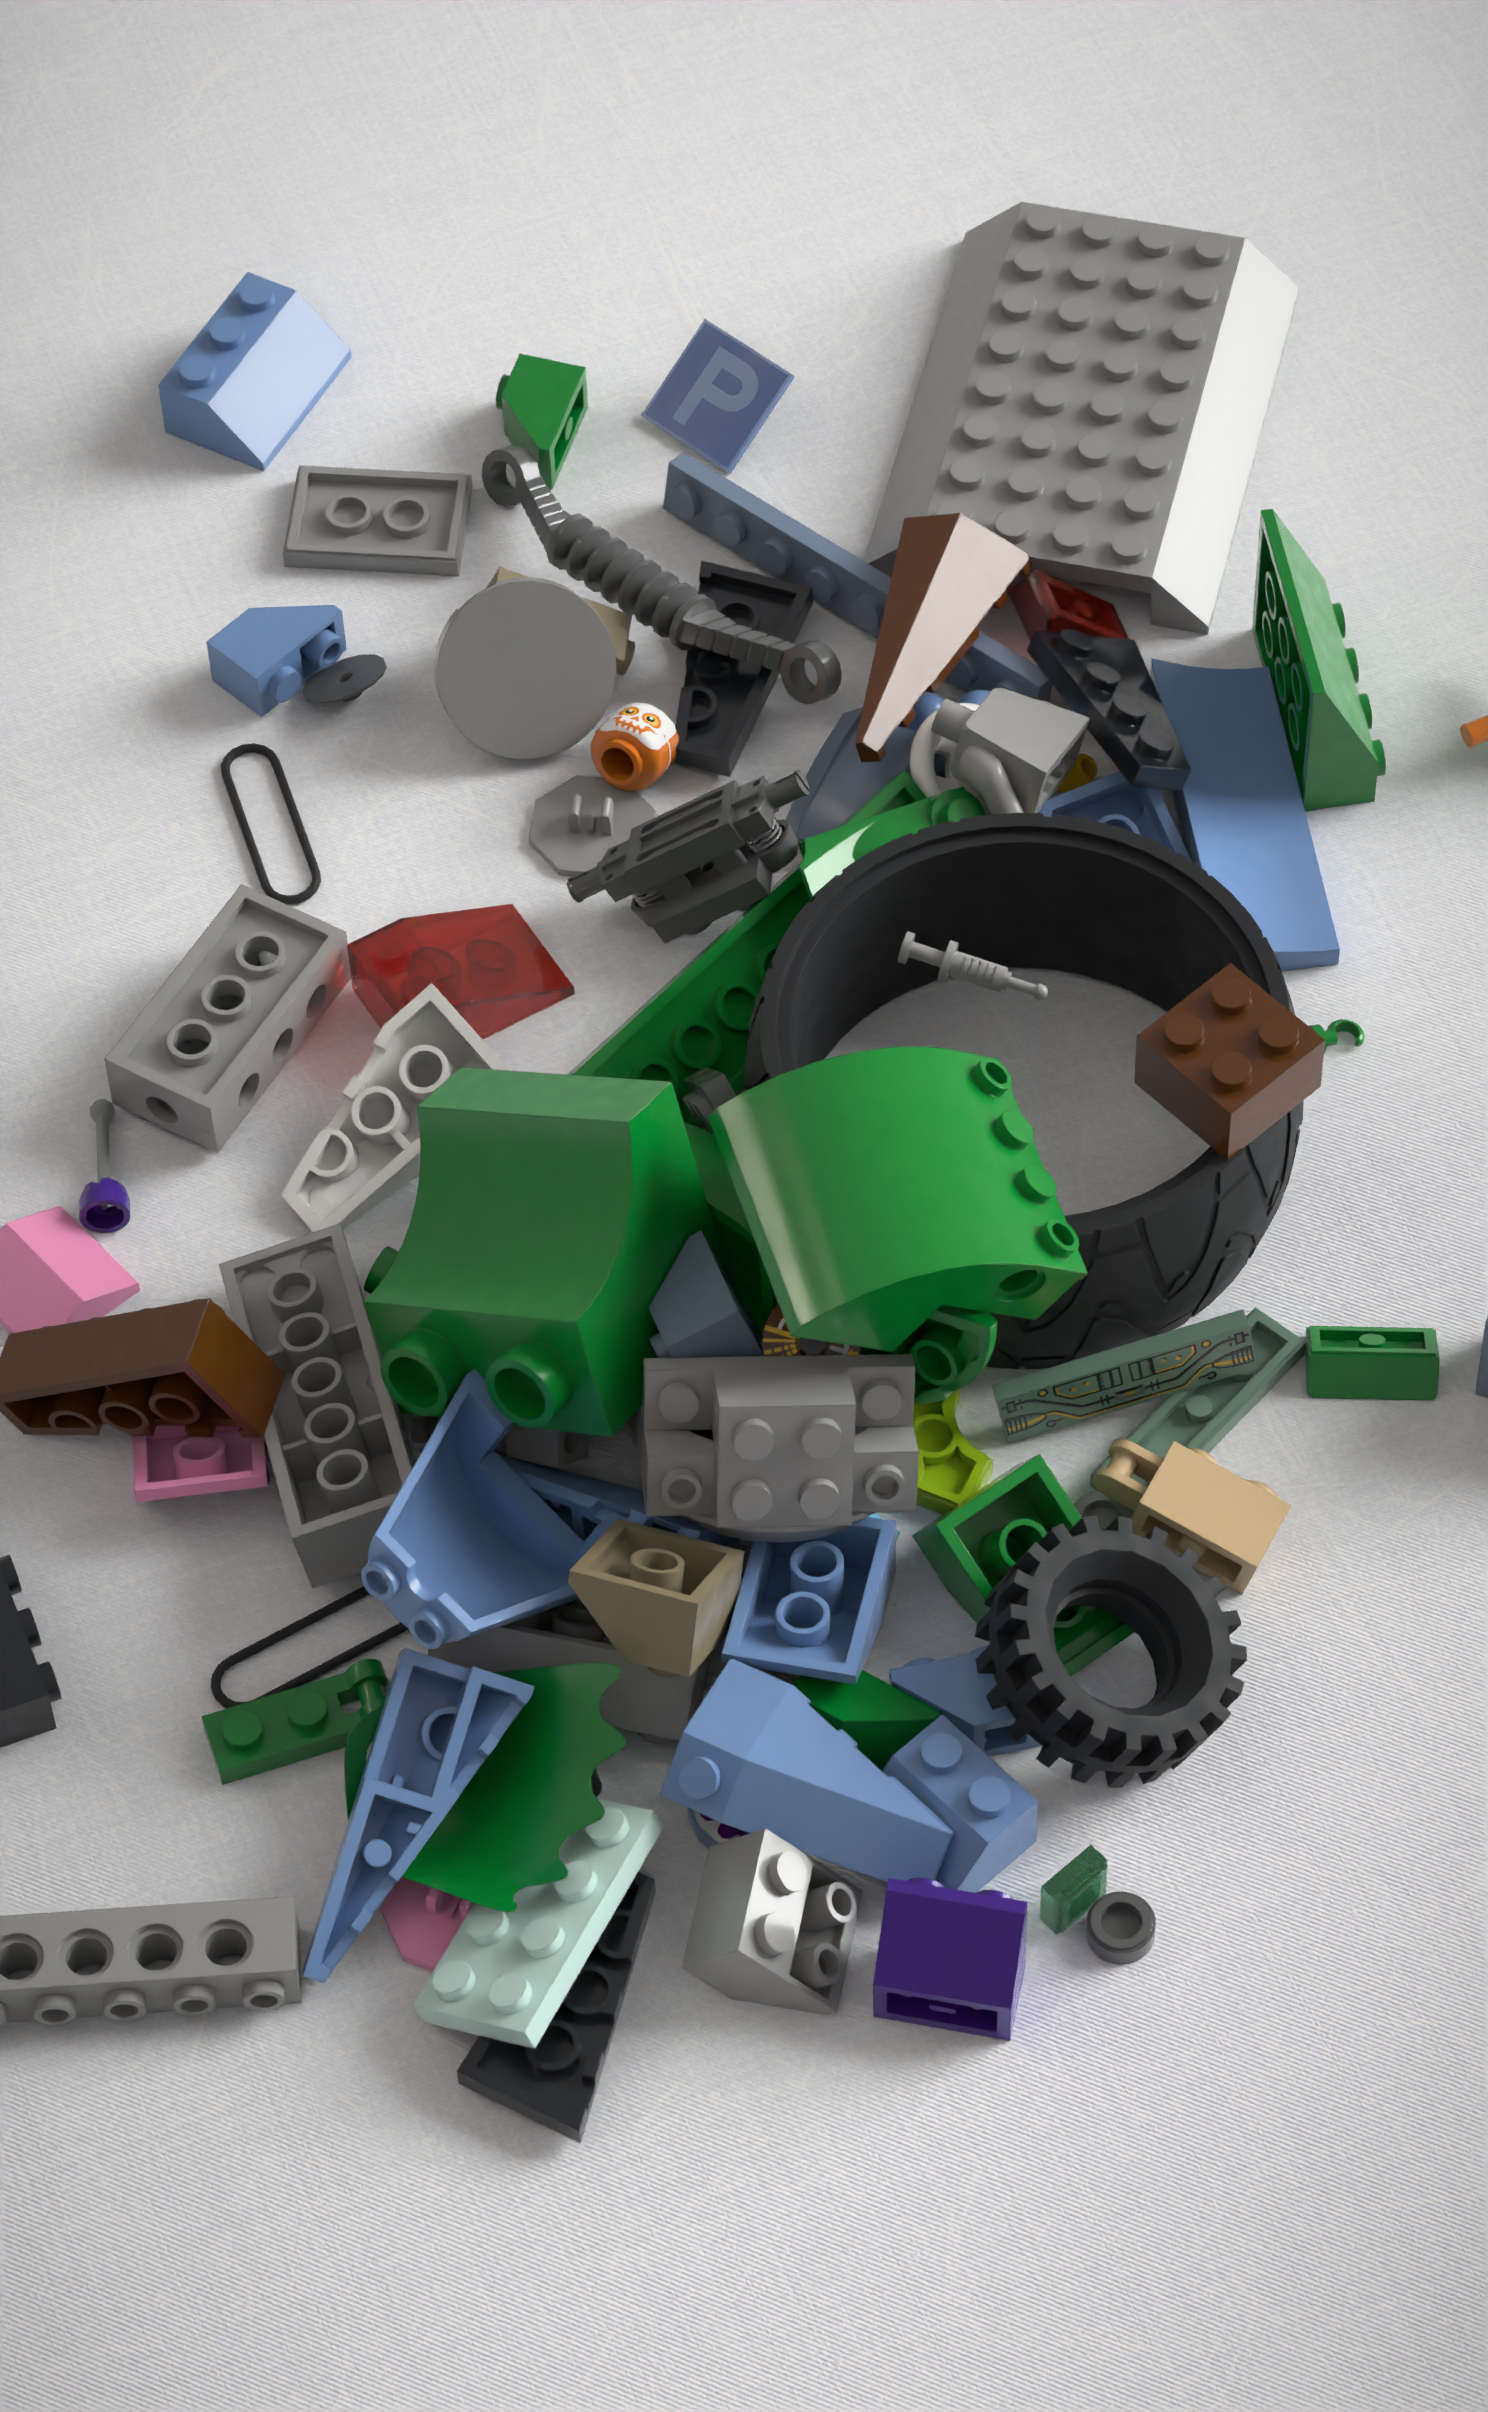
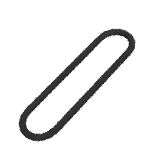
[221,743,321,905]
[210,1586,408,1708]

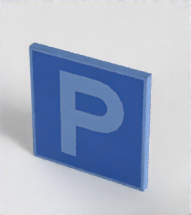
[641,319,795,474]

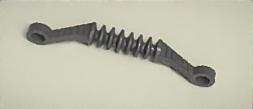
[482,445,842,704]

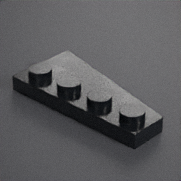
[674,560,813,777]
[1027,629,1191,790]
[457,1872,656,2144]

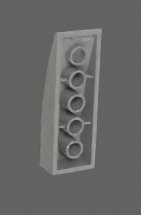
[219,1223,415,1589]

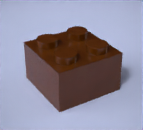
[1134,963,1325,1161]

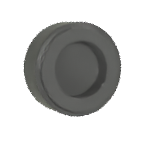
[1086,1891,1156,1964]

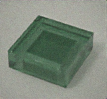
[1040,1845,1108,1935]

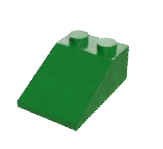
[912,1454,1134,1677]

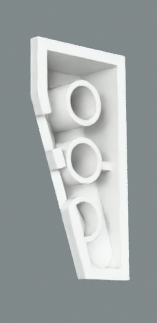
[280,983,510,1232]

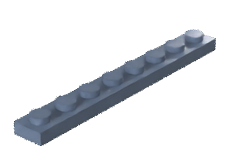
[663,453,1053,703]

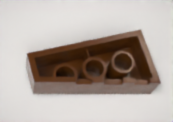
[0,1298,285,1438]

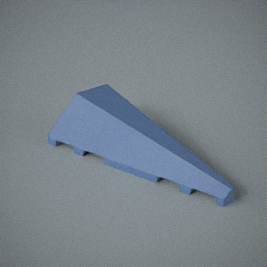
[301,1648,535,1983]

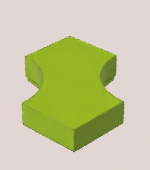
[913,1389,993,1515]

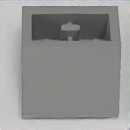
[682,1828,863,2015]

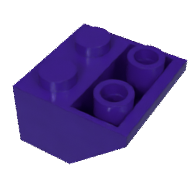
[873,1878,1028,2041]

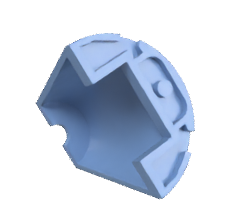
[361,1369,623,1649]

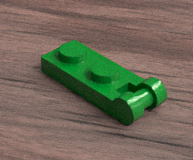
[201,1659,388,1785]

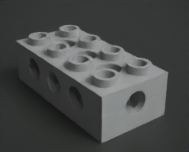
[104,884,352,1153]

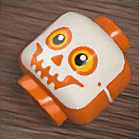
[591,702,679,792]

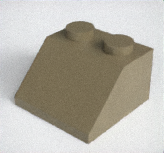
[568,1519,744,1678]

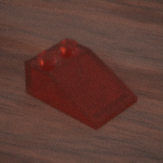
[347,904,575,1040]

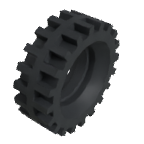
[975,1515,1247,1788]

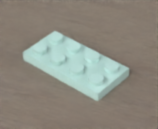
[413,1798,664,2049]

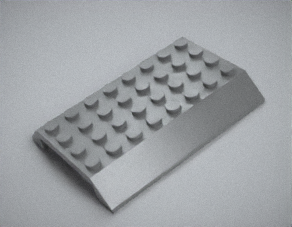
[864,202,1299,635]

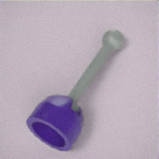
[79,1099,130,1233]

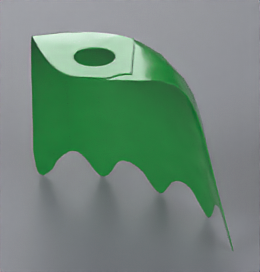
[344,1662,626,1912]

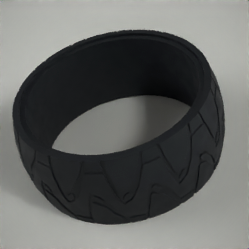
[743,813,1304,1369]

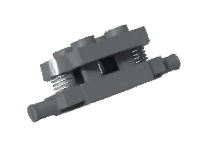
[567,770,810,944]

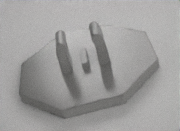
[528,775,656,877]

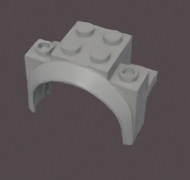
[636,1354,919,1542]

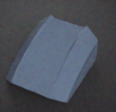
[786,707,947,840]

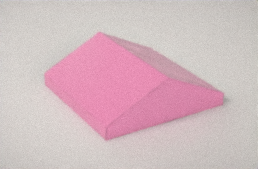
[0,1206,140,1334]
[133,1426,270,1503]

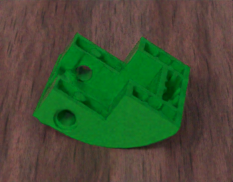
[708,1047,1088,1352]

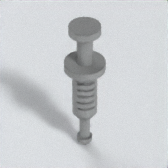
[897,931,1048,1000]

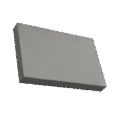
[283,465,473,576]

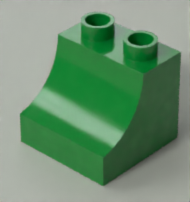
[364,1067,730,1437]

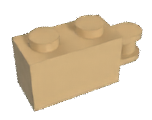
[1092,1439,1291,1594]

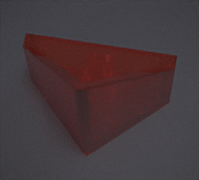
[1007,570,1129,641]

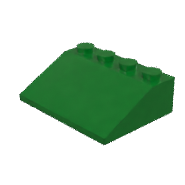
[1252,509,1386,811]

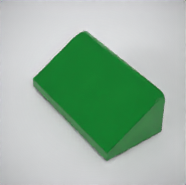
[1305,1326,1440,1401]

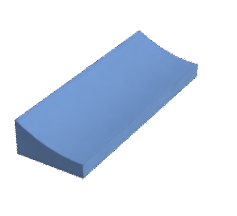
[1151,658,1340,972]

